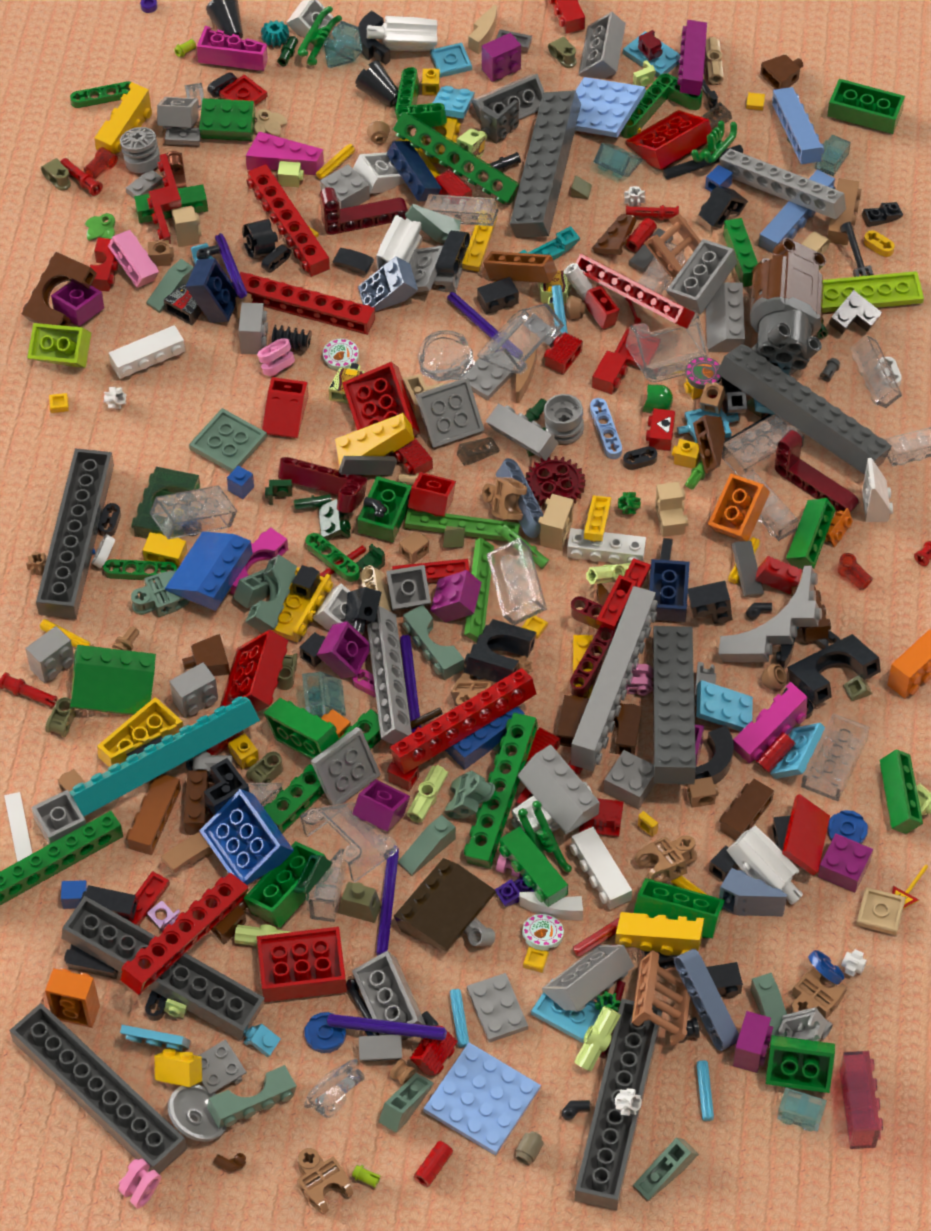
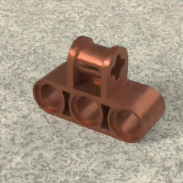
[167,151,187,189]

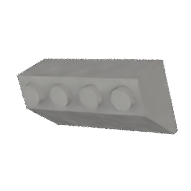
[579,12,626,79]
[471,74,544,120]
[666,239,737,314]
[706,282,745,352]
[518,745,600,834]
[542,945,634,1012]
[352,951,426,1039]

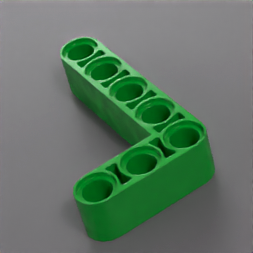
[395,67,447,129]
[621,74,702,139]

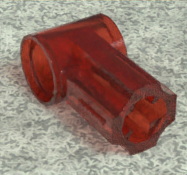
[84,147,118,179]
[837,553,873,590]

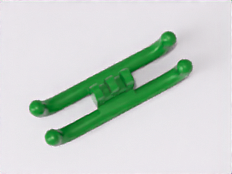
[298,6,342,66]
[691,121,737,164]
[518,801,572,873]

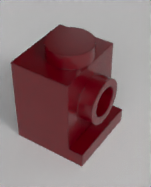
[638,30,663,61]

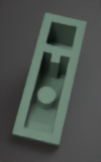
[405,204,461,244]
[146,259,194,313]
[233,569,270,608]
[398,814,456,876]
[750,973,787,1037]
[379,1073,434,1133]
[633,1137,699,1201]

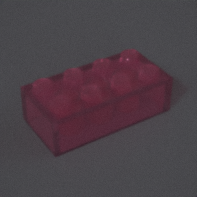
[839,1051,883,1149]

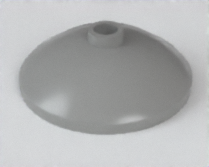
[168,1084,227,1142]

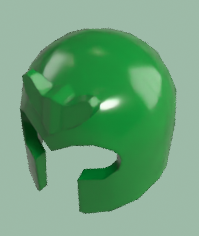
[642,384,673,413]

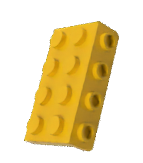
[272,567,333,643]

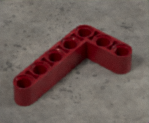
[320,187,408,235]
[774,430,859,513]
[278,457,367,513]
[570,596,621,697]

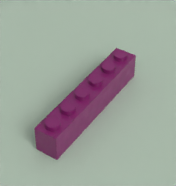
[677,19,707,96]

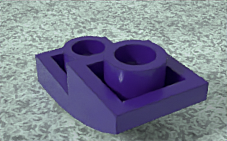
[495,876,535,907]

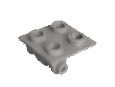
[198,1039,247,1095]

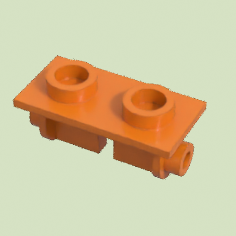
[824,508,853,548]

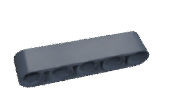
[496,458,544,538]
[674,949,739,1051]

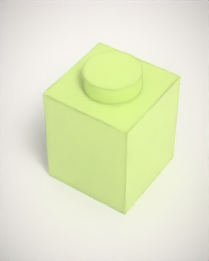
[278,161,304,187]

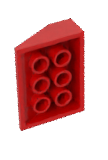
[625,110,712,169]
[342,361,420,436]
[220,629,289,712]
[257,926,347,1002]

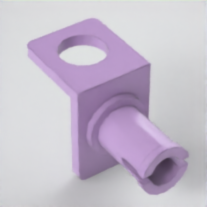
[147,901,184,932]

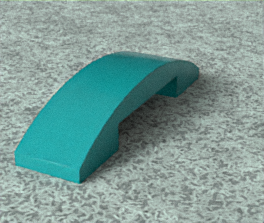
[519,226,580,260]

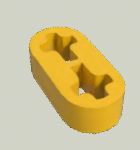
[864,230,895,257]

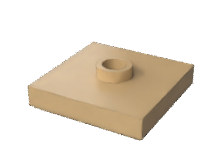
[856,887,906,936]

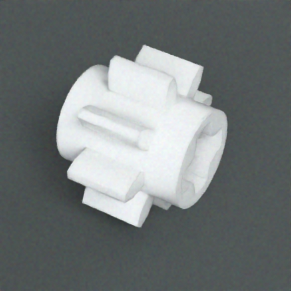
[624,186,645,207]
[104,387,126,409]
[841,949,867,977]
[615,1088,642,1116]

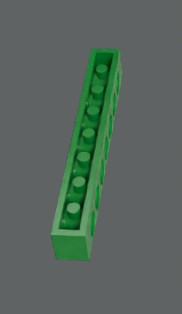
[392,112,520,204]
[264,709,381,834]
[464,712,538,869]
[0,810,123,905]

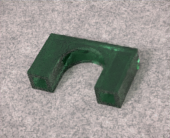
[131,466,200,539]

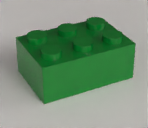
[199,98,256,141]
[357,476,412,543]
[766,1035,835,1093]

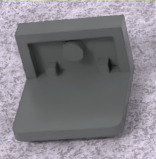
[481,100,519,144]

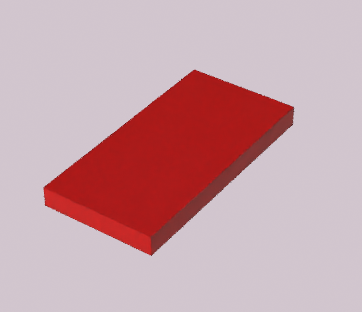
[782,794,830,876]

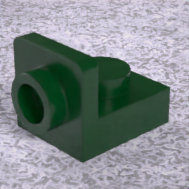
[265,480,293,505]
[356,544,385,572]

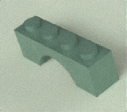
[245,555,297,633]
[402,605,464,680]
[207,1065,297,1129]

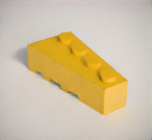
[94,82,152,157]
[335,413,414,465]
[97,697,183,767]
[615,912,704,956]

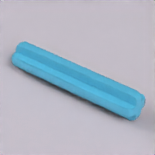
[551,285,568,334]
[450,989,469,1048]
[696,1060,714,1121]

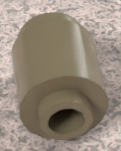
[515,1131,544,1165]

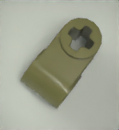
[548,37,577,68]
[41,158,71,190]
[277,653,297,690]
[45,697,76,737]
[246,751,283,790]

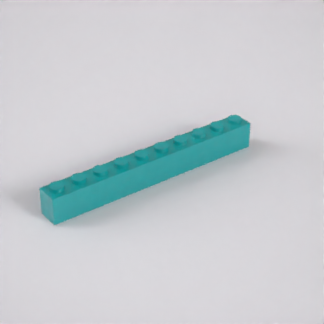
[69,696,260,817]

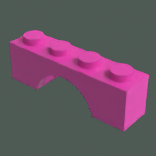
[229,527,288,595]

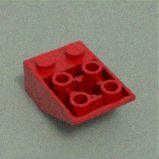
[262,377,309,439]

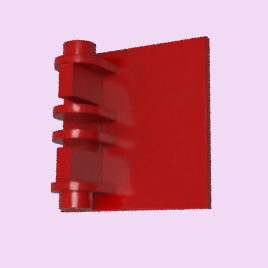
[579,798,624,837]

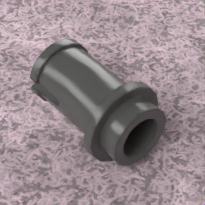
[820,358,840,381]

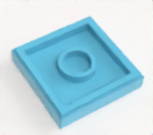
[430,43,472,78]

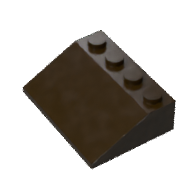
[394,858,496,951]

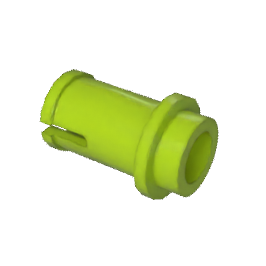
[174,39,197,57]
[352,1165,381,1188]

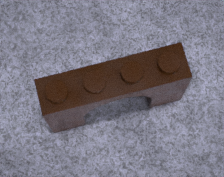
[21,252,97,326]
[557,695,642,755]

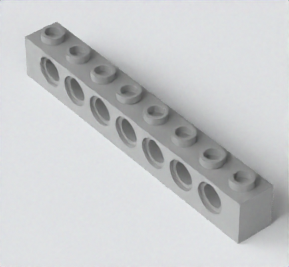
[720,149,846,220]
[367,606,412,745]

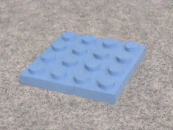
[575,77,646,138]
[423,1042,541,1156]

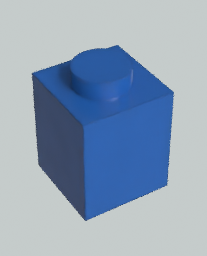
[705,165,733,192]
[227,466,254,499]
[61,880,88,909]

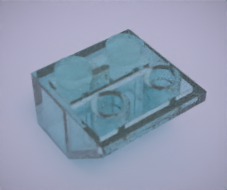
[324,21,362,68]
[302,672,346,718]

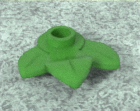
[85,213,115,241]

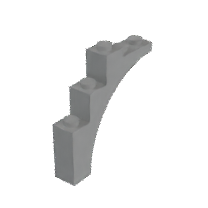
[718,566,822,662]

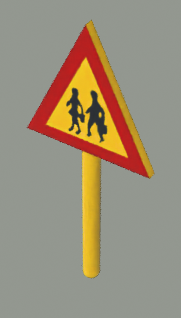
[892,865,928,909]

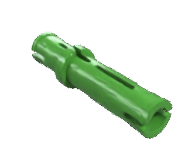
[498,524,549,569]

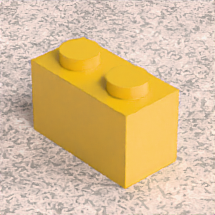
[142,532,188,569]
[154,1048,202,1087]

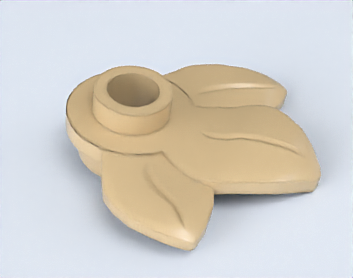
[254,109,287,137]

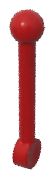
[625,297,641,325]

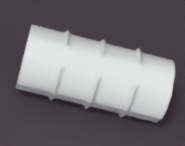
[564,263,593,300]

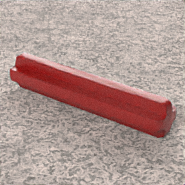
[573,917,620,957]

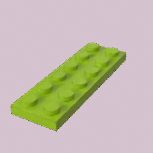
[822,271,924,313]

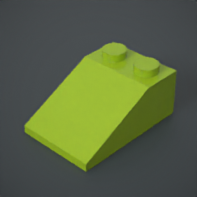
[27,323,92,368]

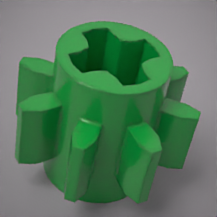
[618,492,641,514]
[594,991,621,1014]

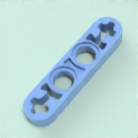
[590,398,622,459]

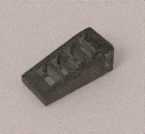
[701,102,732,131]
[457,437,500,466]

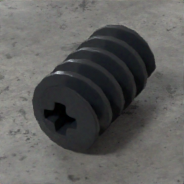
[272,325,312,352]

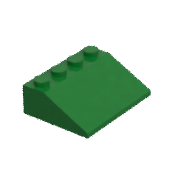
[70,645,156,715]

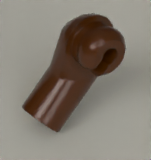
[213,1153,246,1172]

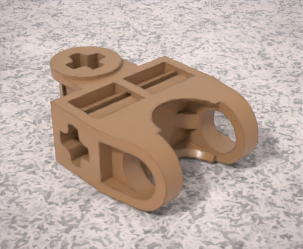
[482,477,527,520]
[451,673,497,706]
[635,836,697,883]
[790,968,847,1019]
[297,1148,353,1214]

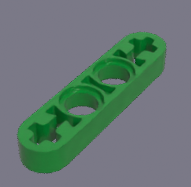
[70,81,131,108]
[305,533,360,582]
[103,559,177,581]

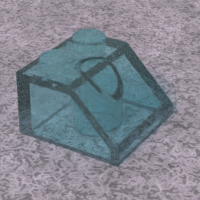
[593,143,643,178]

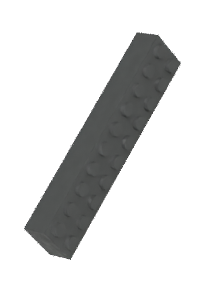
[510,90,581,238]
[717,344,892,475]
[36,448,114,619]
[653,626,696,785]
[61,896,265,1041]
[574,999,663,1210]
[9,1003,187,1174]

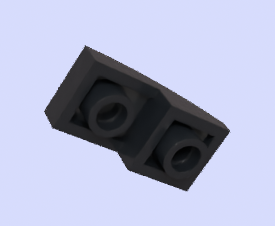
[861,202,903,226]
[332,248,374,274]
[776,637,795,670]

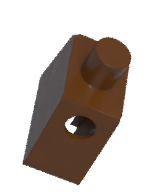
[760,55,803,90]
[182,634,230,676]
[211,900,248,944]

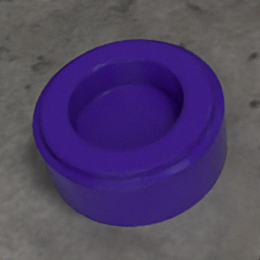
[140,0,158,13]

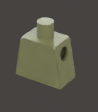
[338,882,381,923]

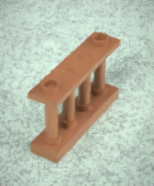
[644,214,701,280]
[632,950,690,1046]

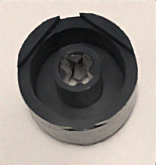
[242,219,278,259]

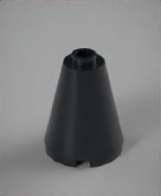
[206,0,243,39]
[355,61,399,107]

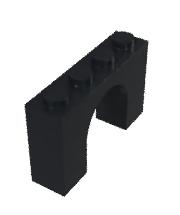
[464,619,537,682]
[787,634,881,706]
[64,885,139,979]

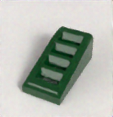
[294,855,333,894]

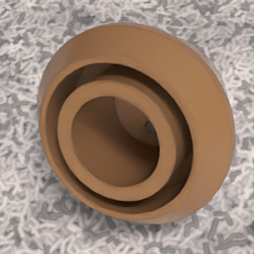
[367,121,390,144]
[566,295,585,320]
[761,663,787,689]

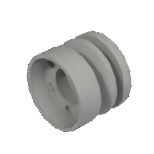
[120,127,160,173]
[544,394,584,444]

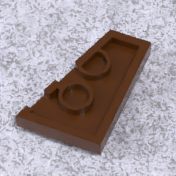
[592,214,637,255]

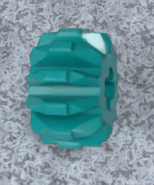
[261,20,289,48]

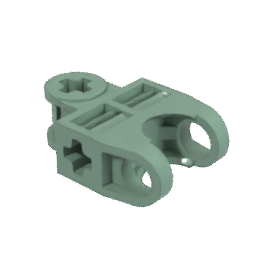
[131,571,190,617]
[444,770,495,819]

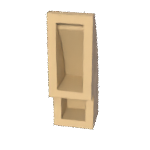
[468,5,497,54]

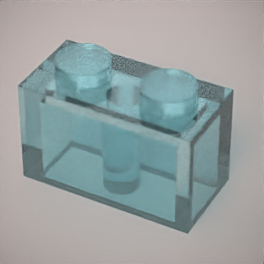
[815,135,851,177]
[777,1088,827,1132]

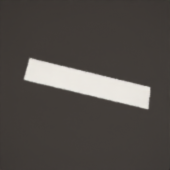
[4,792,32,862]

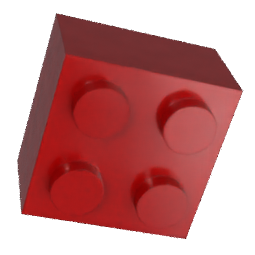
[408,472,456,517]

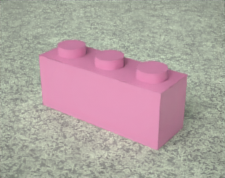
[108,230,159,288]

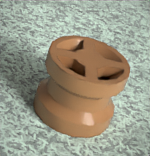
[390,1059,416,1086]

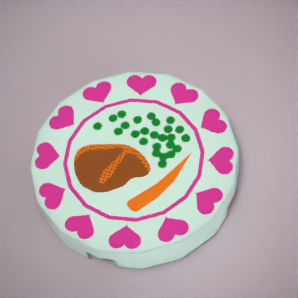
[323,339,359,371]
[522,914,564,951]

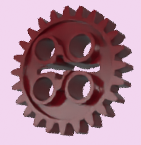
[525,456,586,508]

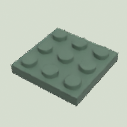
[189,408,267,472]

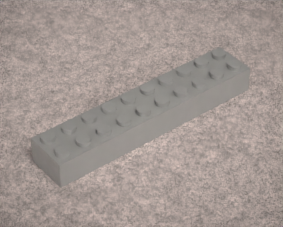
[571,586,658,771]

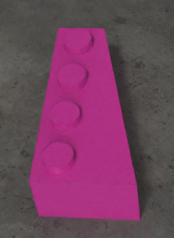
[197,26,268,71]
[246,132,324,175]
[733,682,807,764]

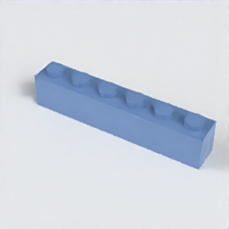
[772,87,824,164]
[758,169,835,253]

